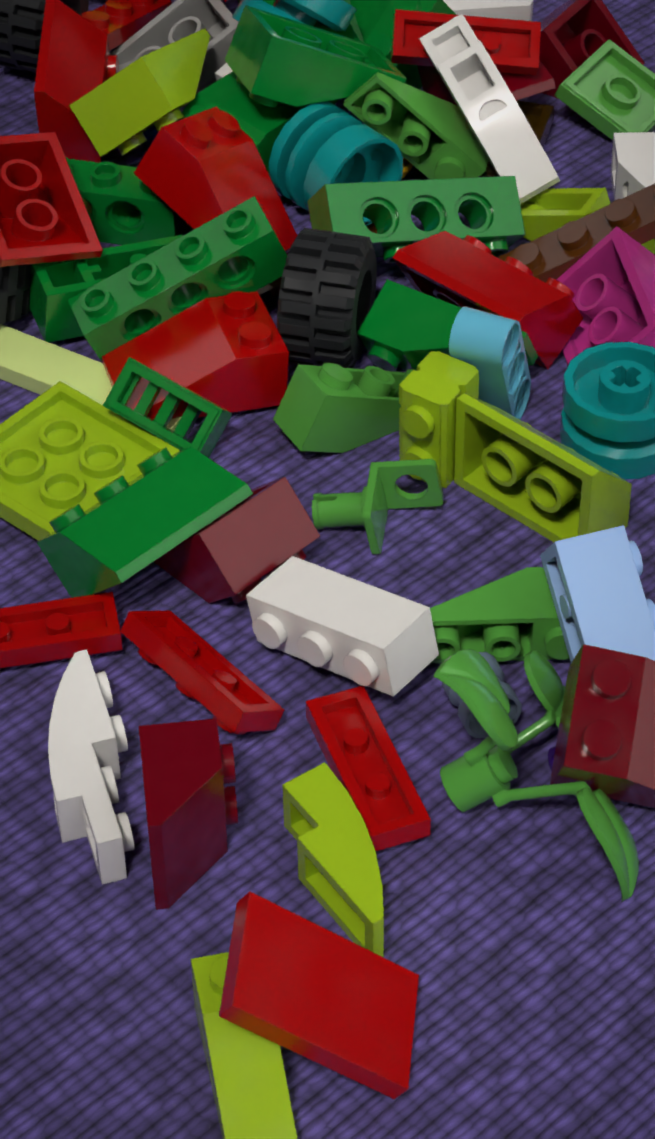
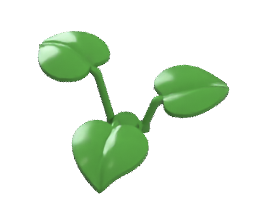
[433,649,639,902]

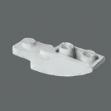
[419,14,560,204]
[48,650,134,885]

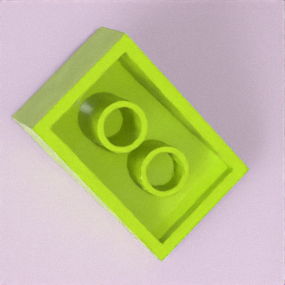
[69,28,210,157]

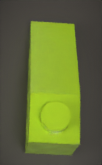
[191,952,297,1139]

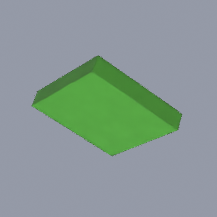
[554,39,655,140]

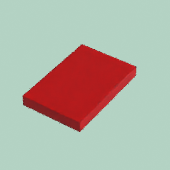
[219,891,419,1099]

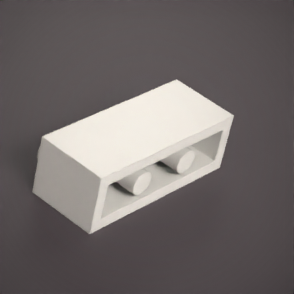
[246,556,439,697]

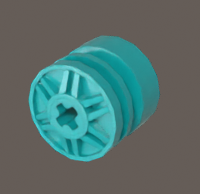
[269,102,403,222]

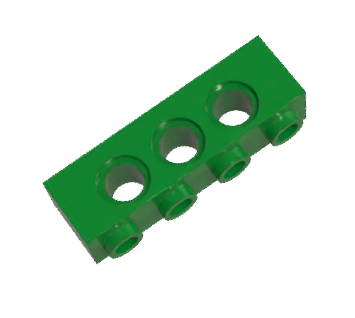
[66,157,188,245]
[308,176,525,264]
[67,196,287,362]

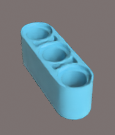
[449,306,531,420]

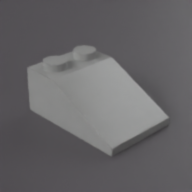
[110,0,239,94]

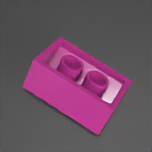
[557,226,655,365]

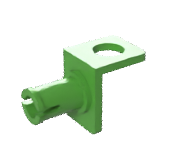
[312,459,444,554]

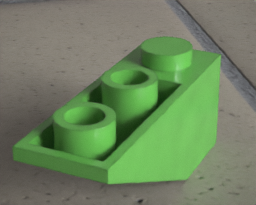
[343,72,488,179]
[273,363,417,453]
[430,567,570,664]

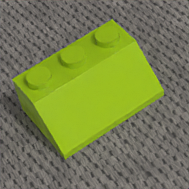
[454,393,632,542]

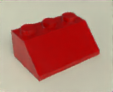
[34,0,119,162]
[392,231,584,370]

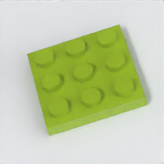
[0,381,180,541]

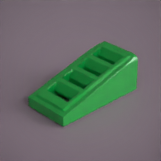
[103,357,232,458]

